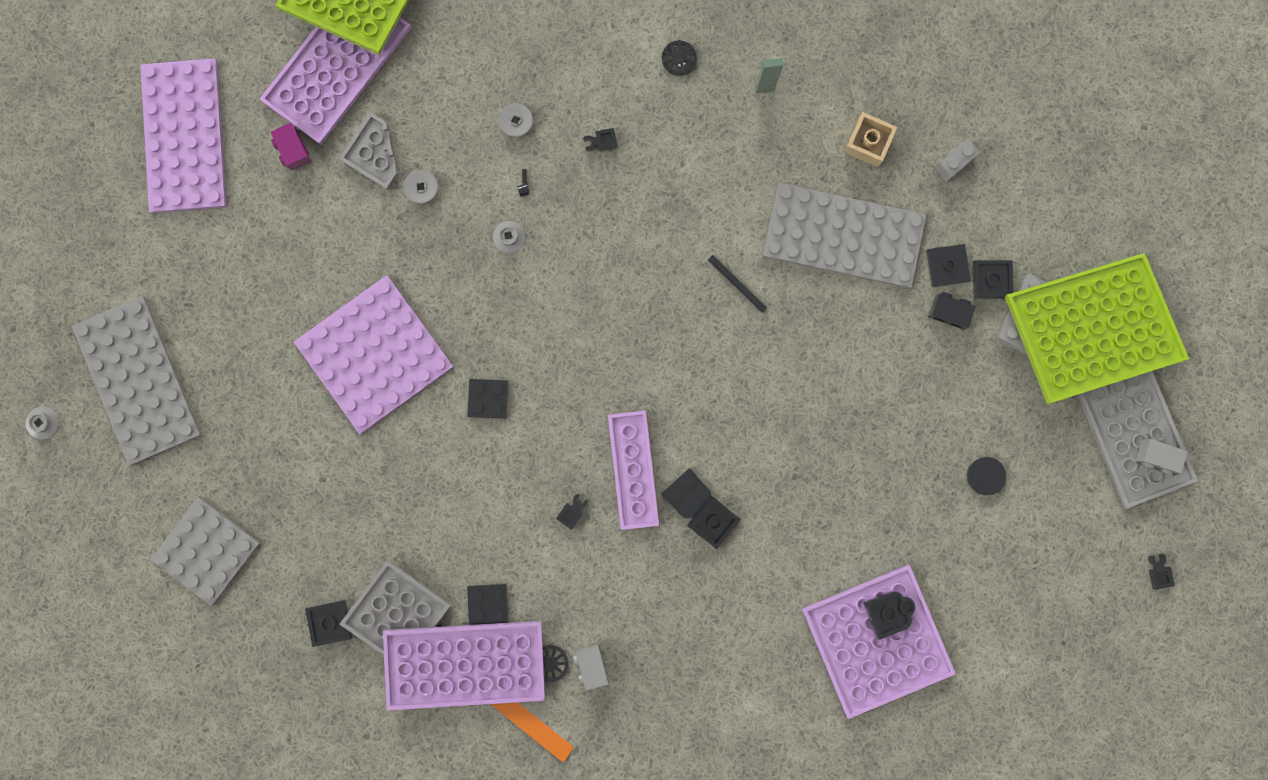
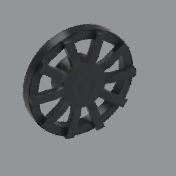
[662,40,697,76]
[543,645,568,682]

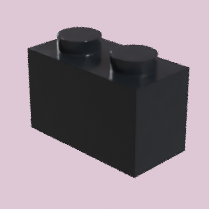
[928,292,976,330]

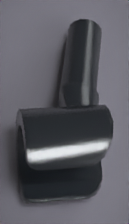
[517,169,529,197]

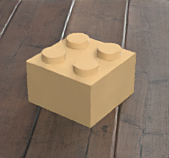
[843,112,897,167]

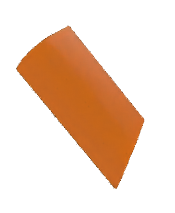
[491,702,574,762]

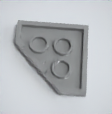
[339,112,398,190]

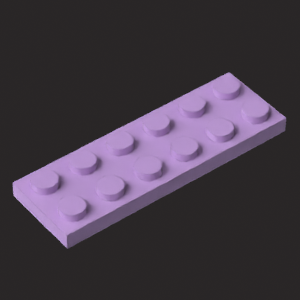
[608,410,659,530]

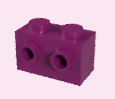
[271,123,312,171]

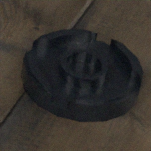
[966,457,1006,495]

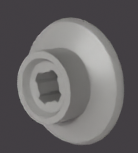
[499,103,533,137]
[404,170,438,203]
[493,221,525,253]
[26,407,59,439]

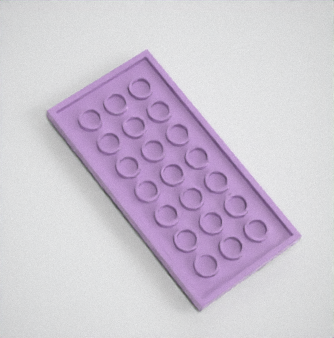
[259,17,412,145]
[141,58,227,213]
[383,621,545,710]

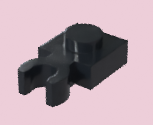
[583,128,618,152]
[556,494,588,530]
[1148,554,1175,590]

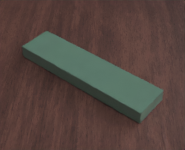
[755,58,784,93]

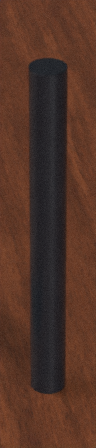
[708,255,767,313]

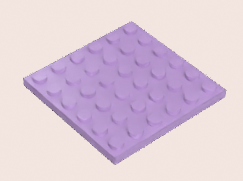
[294,275,454,434]
[801,564,956,719]

